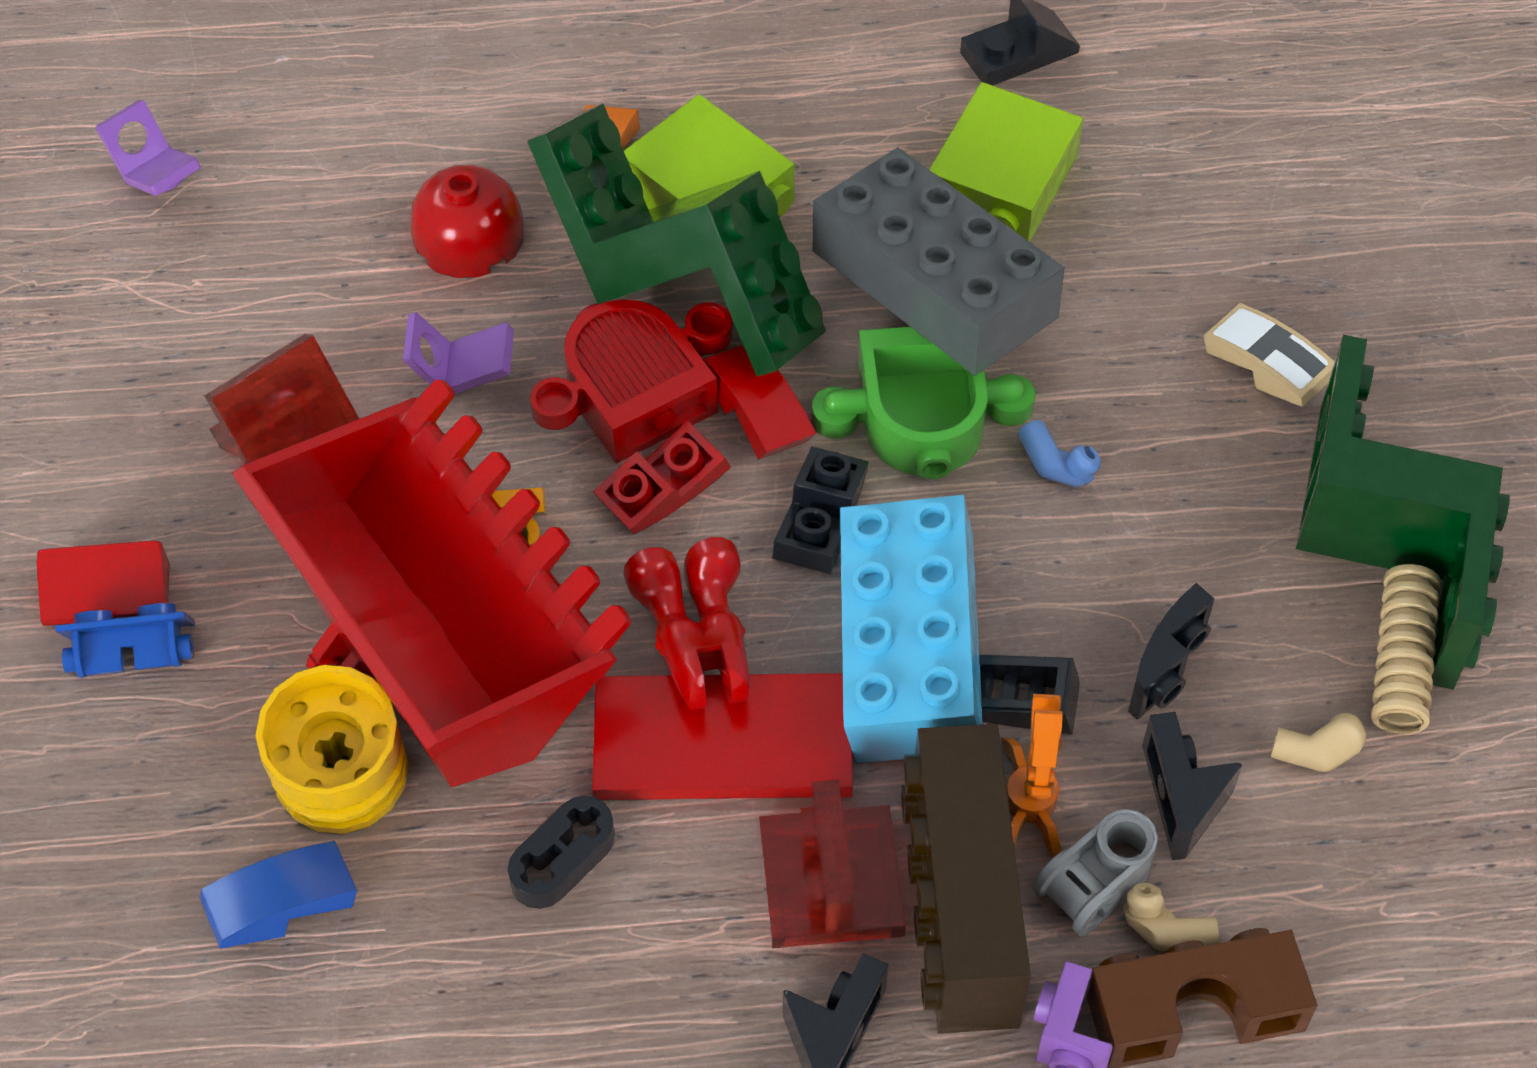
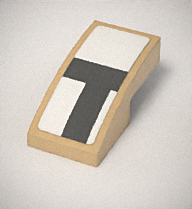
[1203,303,1335,407]

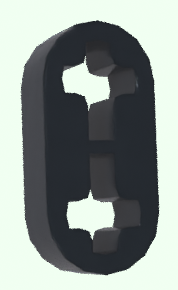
[507,796,615,909]

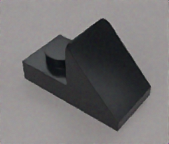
[960,0,1080,86]
[1142,711,1242,861]
[783,953,888,1068]

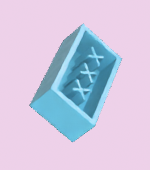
[840,495,983,763]

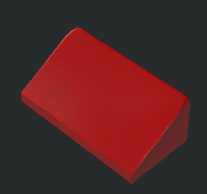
[36,540,170,626]

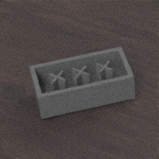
[813,147,1065,376]

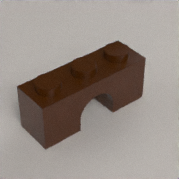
[1086,928,1318,1068]

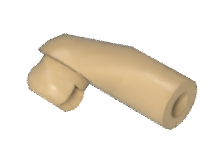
[1270,713,1366,772]
[1123,883,1219,952]

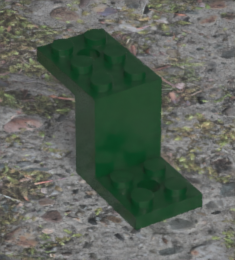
[527,104,826,377]
[1296,335,1510,690]

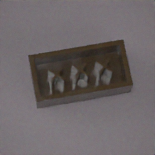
[901,723,1031,1034]

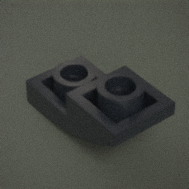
[772,446,869,574]
[1128,583,1215,720]

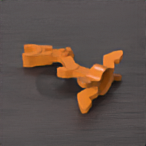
[1001,694,1063,858]

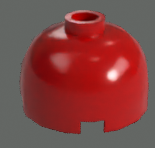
[411,164,524,278]

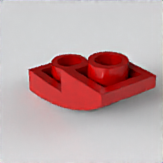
[703,345,816,460]
[593,421,731,534]

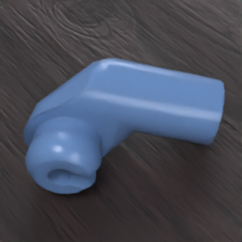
[1018,420,1101,487]

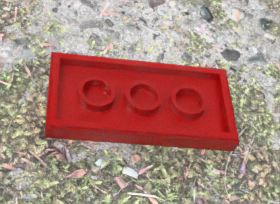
[592,673,853,800]

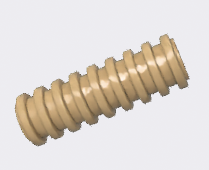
[1371,564,1441,735]

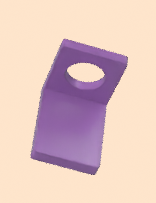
[95,100,201,196]
[403,312,514,394]

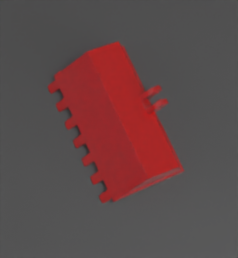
[232,379,631,788]

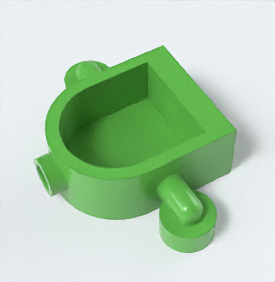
[812,327,1035,479]

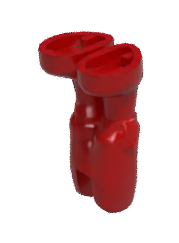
[623,537,749,710]

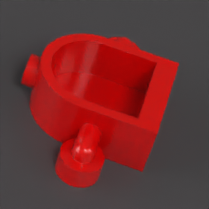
[530,299,732,464]

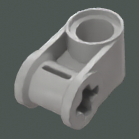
[1032,809,1158,937]

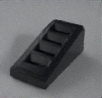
[979,654,1080,734]

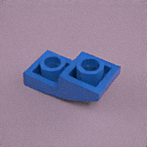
[200,841,357,949]

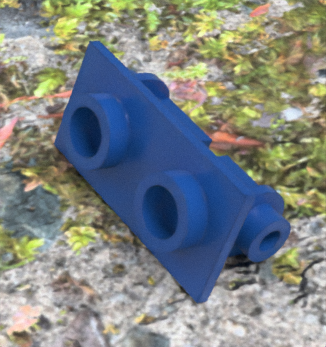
[55,603,195,678]

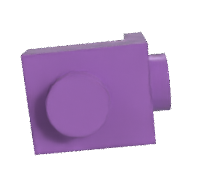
[1033,961,1113,1068]

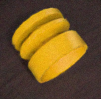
[255,665,409,834]

